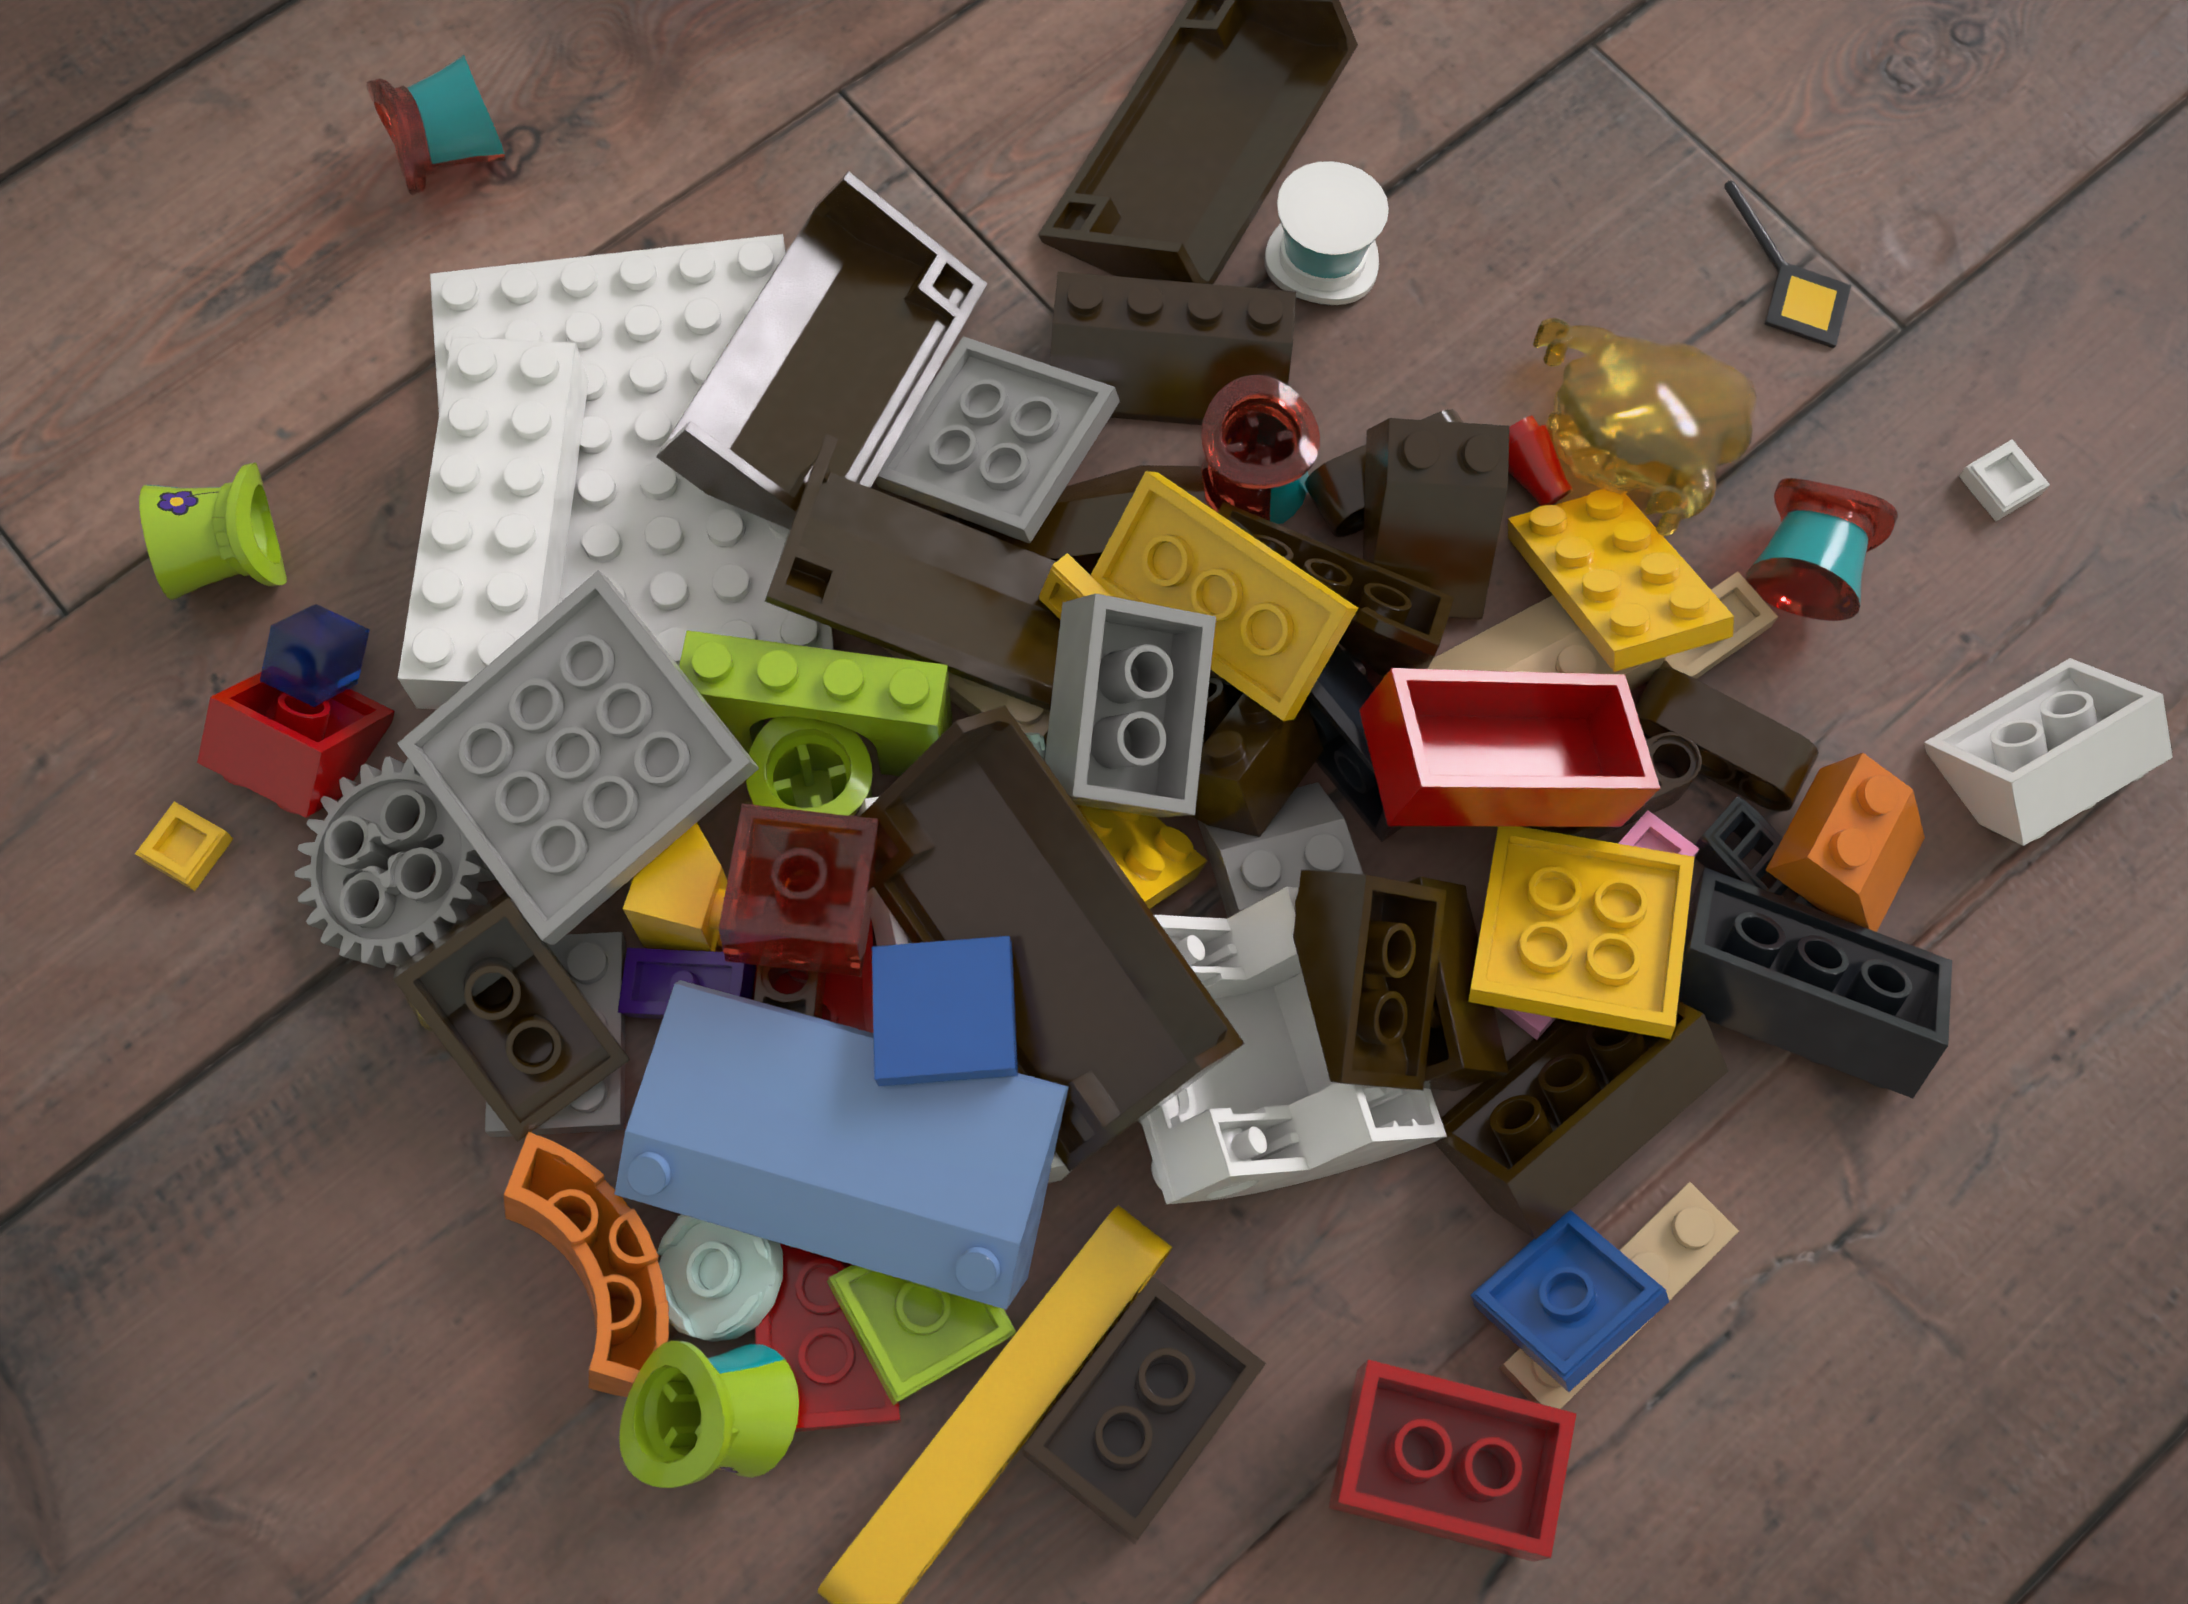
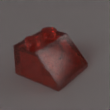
[718,804,879,977]

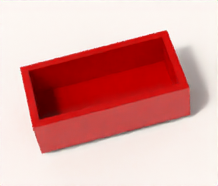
[1359,668,1660,827]

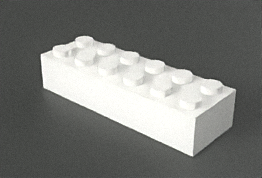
[398,336,589,709]

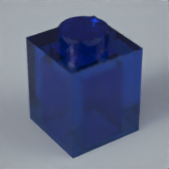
[260,604,370,707]

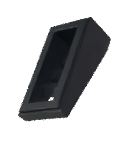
[1695,795,1814,908]

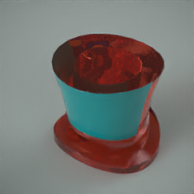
[366,55,506,195]
[1201,375,1320,525]
[1745,478,1898,621]

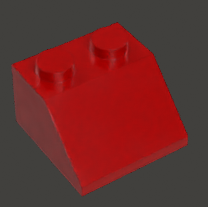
[197,658,395,818]

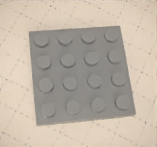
[397,571,759,945]

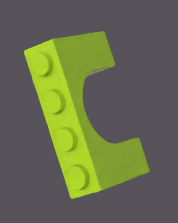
[679,630,953,776]

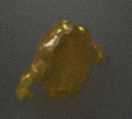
[1533,318,1757,536]

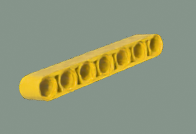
[817,1205,1173,1604]

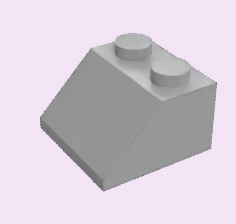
[1197,782,1363,918]

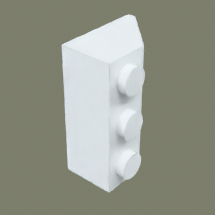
[1924,658,2173,846]

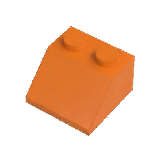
[1766,752,1925,932]

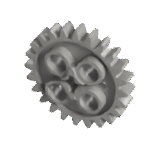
[295,756,496,968]

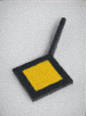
[1724,180,1852,348]

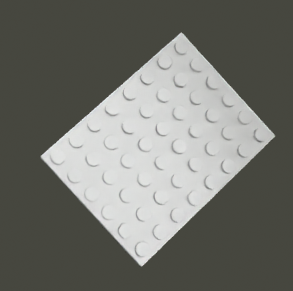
[430,234,834,666]

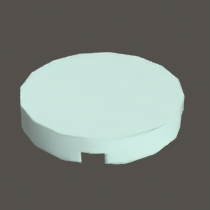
[657,1214,783,1342]

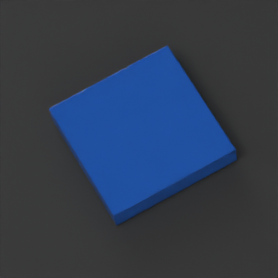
[872,936,1018,1086]
[1470,1210,1669,1392]

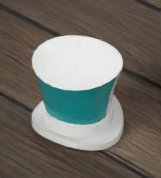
[1264,161,1389,305]

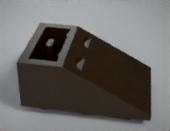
[1190,677,1324,837]

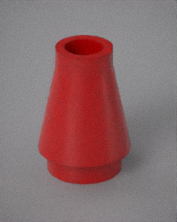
[1508,415,1573,506]

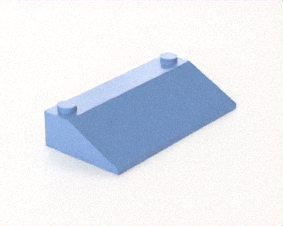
[614,980,1068,1310]

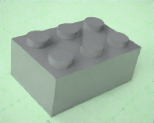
[1045,593,1216,817]

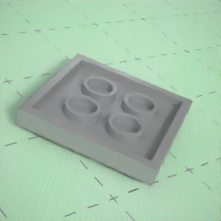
[875,336,1120,543]

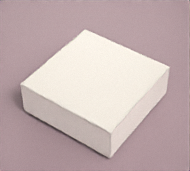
[1959,439,2050,521]

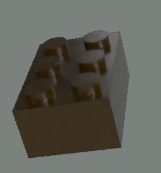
[1023,1277,1266,1544]

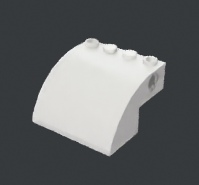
[1140,887,1447,1205]

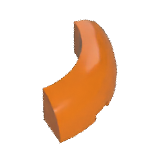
[503,1132,669,1397]

